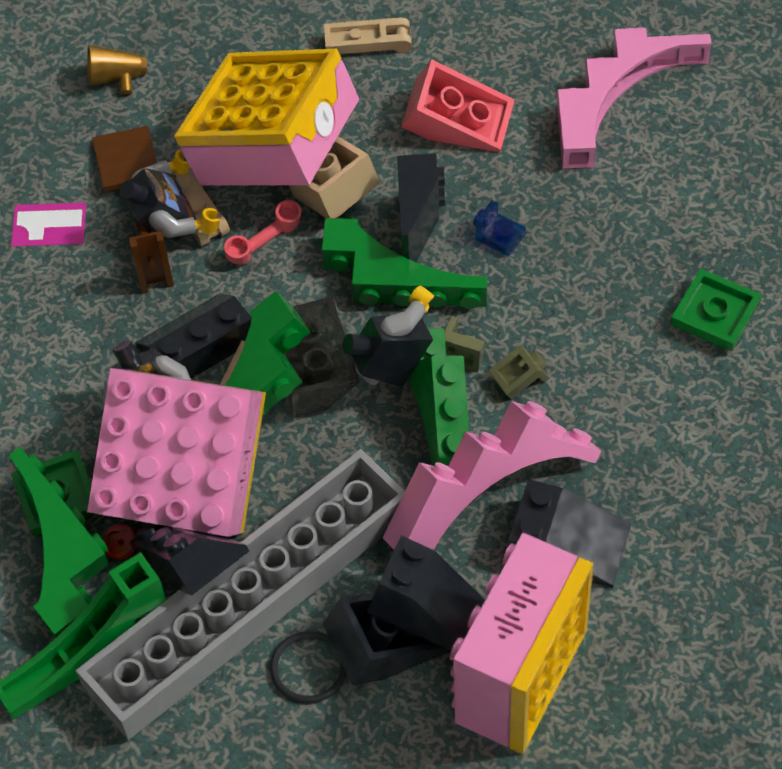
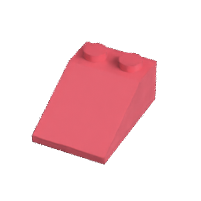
[401,59,514,152]

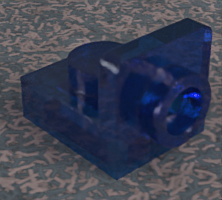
[473,200,526,257]

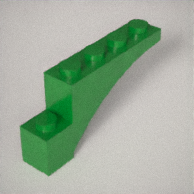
[322,218,488,309]
[225,291,310,417]
[408,328,469,466]
[9,447,109,639]
[0,553,166,720]

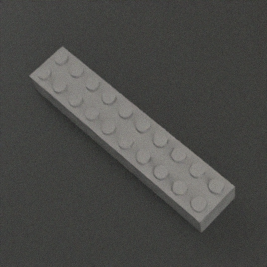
[76,449,405,740]

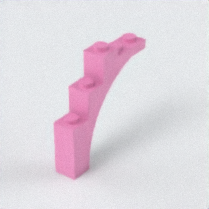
[557,28,711,169]
[383,401,601,550]

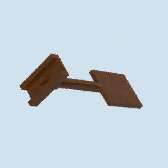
[92,125,174,293]

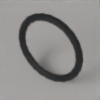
[270,631,347,704]

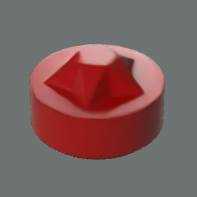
[102,524,137,561]

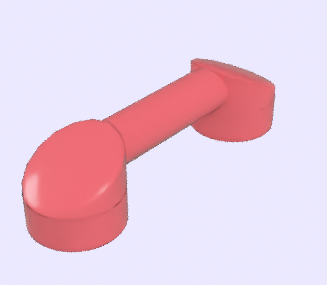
[224,200,302,265]

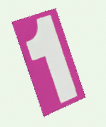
[11,202,87,247]

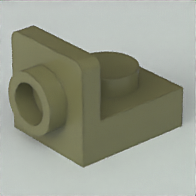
[441,316,485,372]
[489,344,550,399]

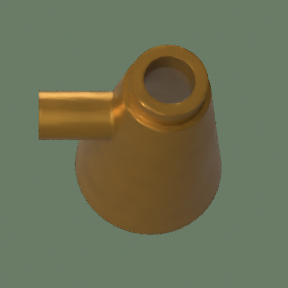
[87,44,147,96]

